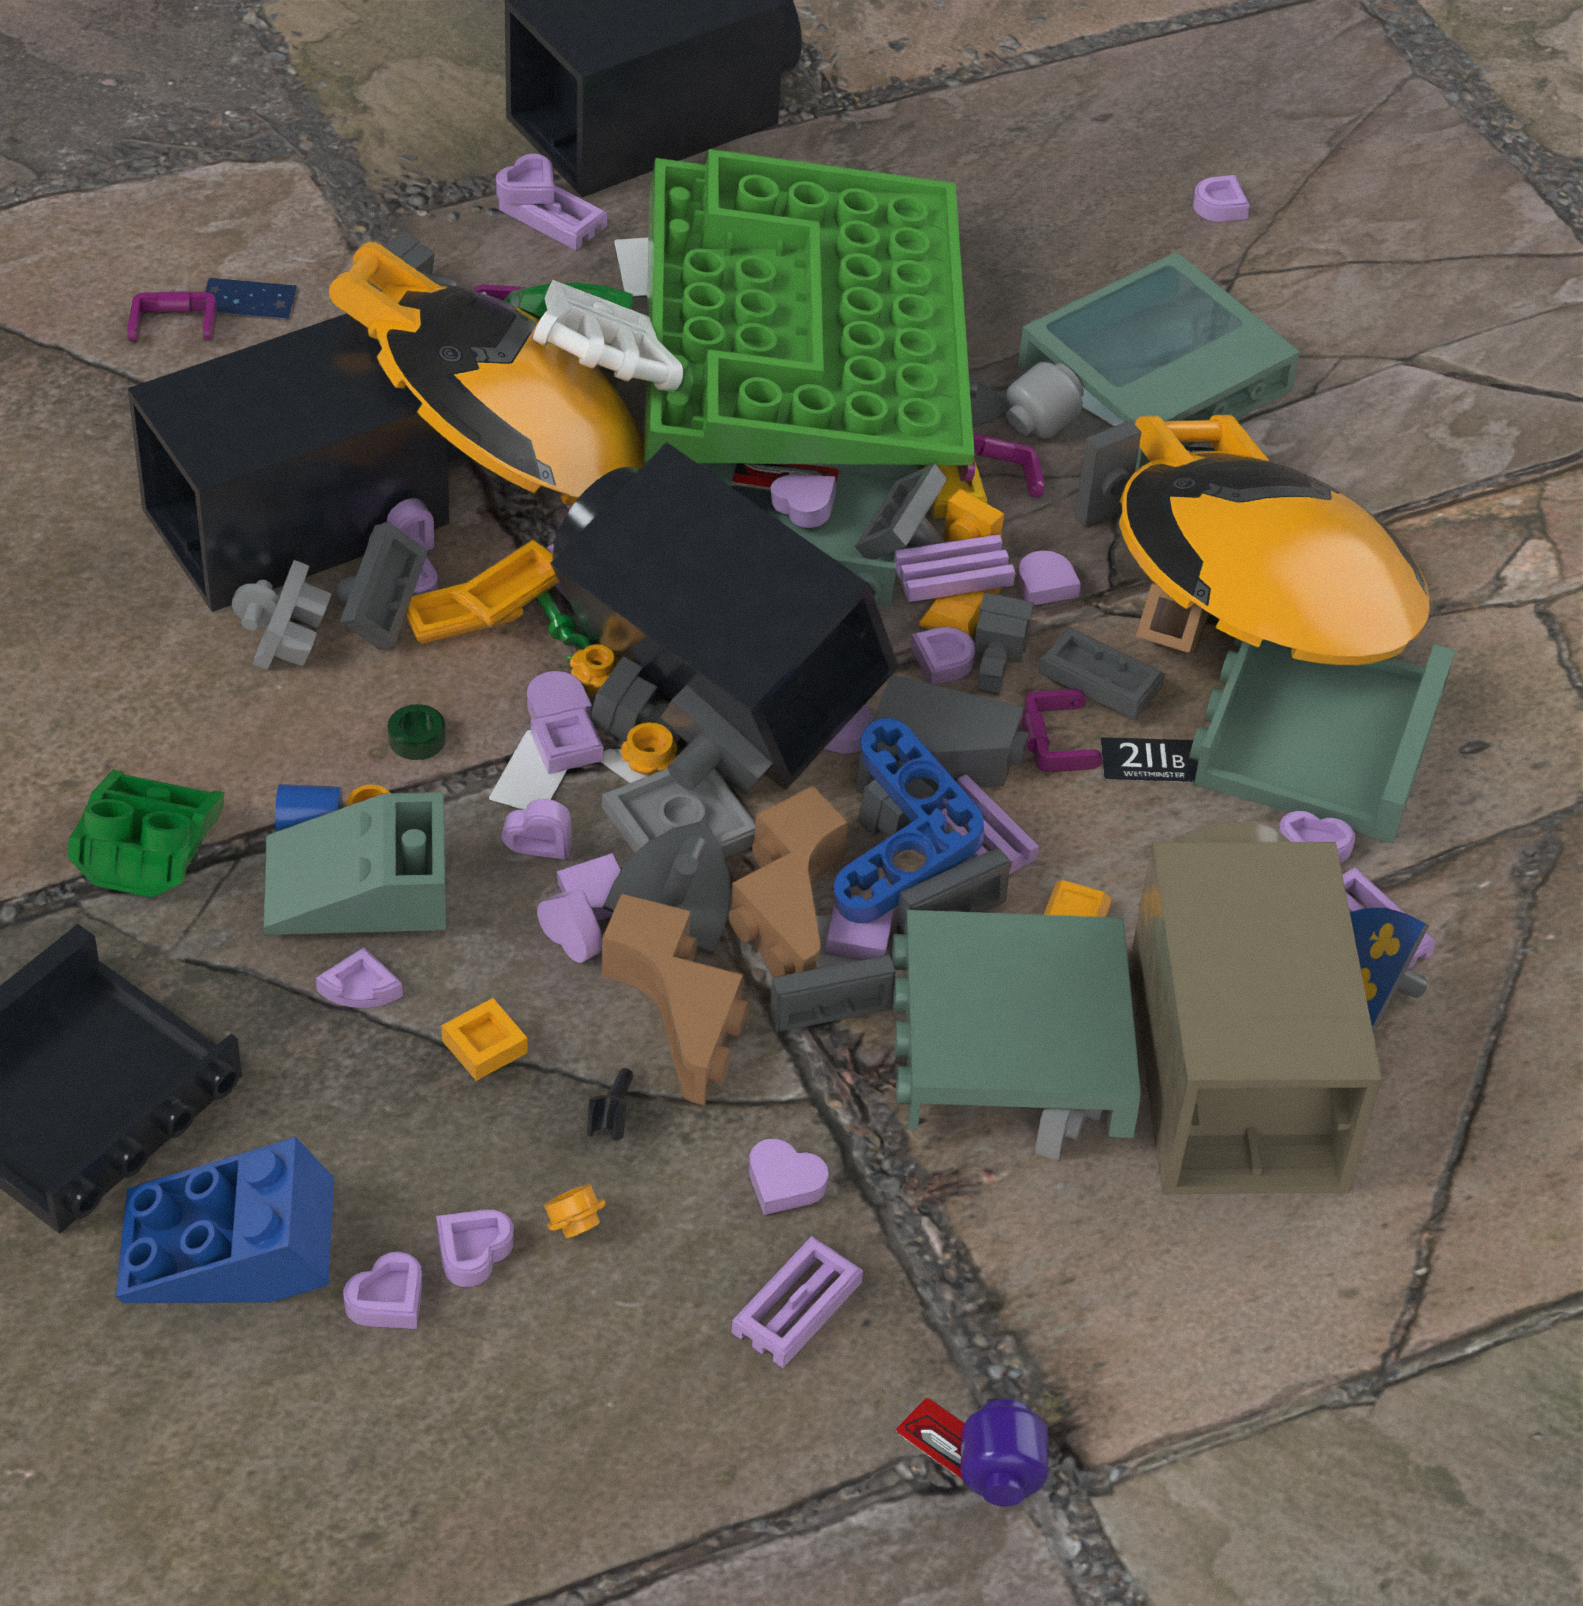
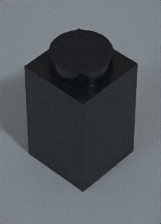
[505,0,802,197]
[128,313,472,612]
[550,442,899,790]

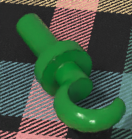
[538,592,591,663]

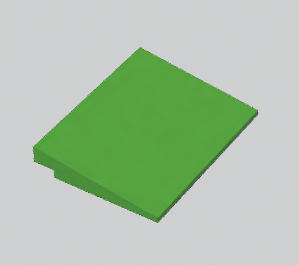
[644,149,975,465]

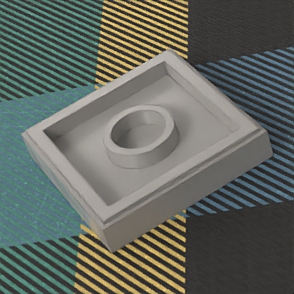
[602,768,755,858]

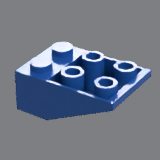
[116,1137,334,1303]

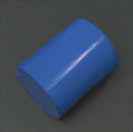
[275,784,343,832]

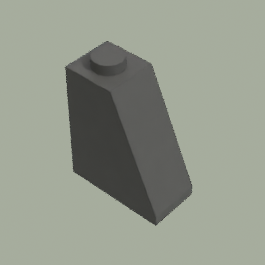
[856,674,1029,794]

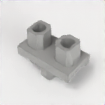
[232,560,332,670]

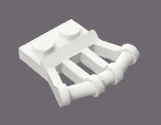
[533,280,683,392]

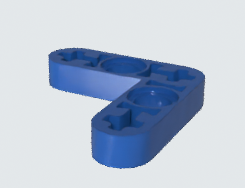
[834,718,984,923]

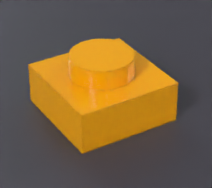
[943,489,1004,542]
[441,998,528,1081]

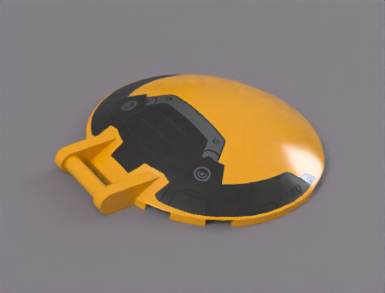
[329,242,646,506]
[1119,415,1430,665]

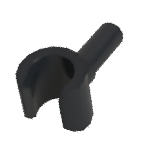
[587,1068,634,1141]

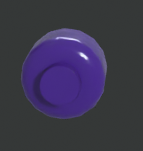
[960,1399,1049,1506]

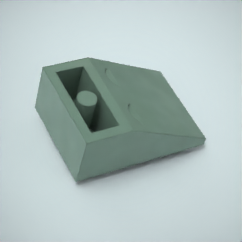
[264,792,447,935]

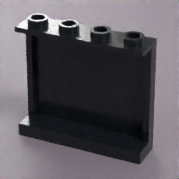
[0,924,242,1234]

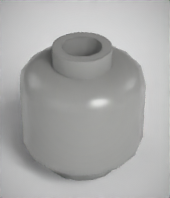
[1006,362,1084,440]

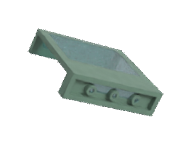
[1018,252,1300,469]

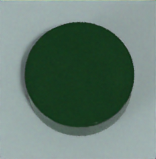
[388,704,446,760]

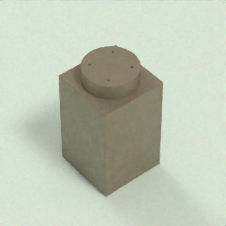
[1130,821,1382,1194]

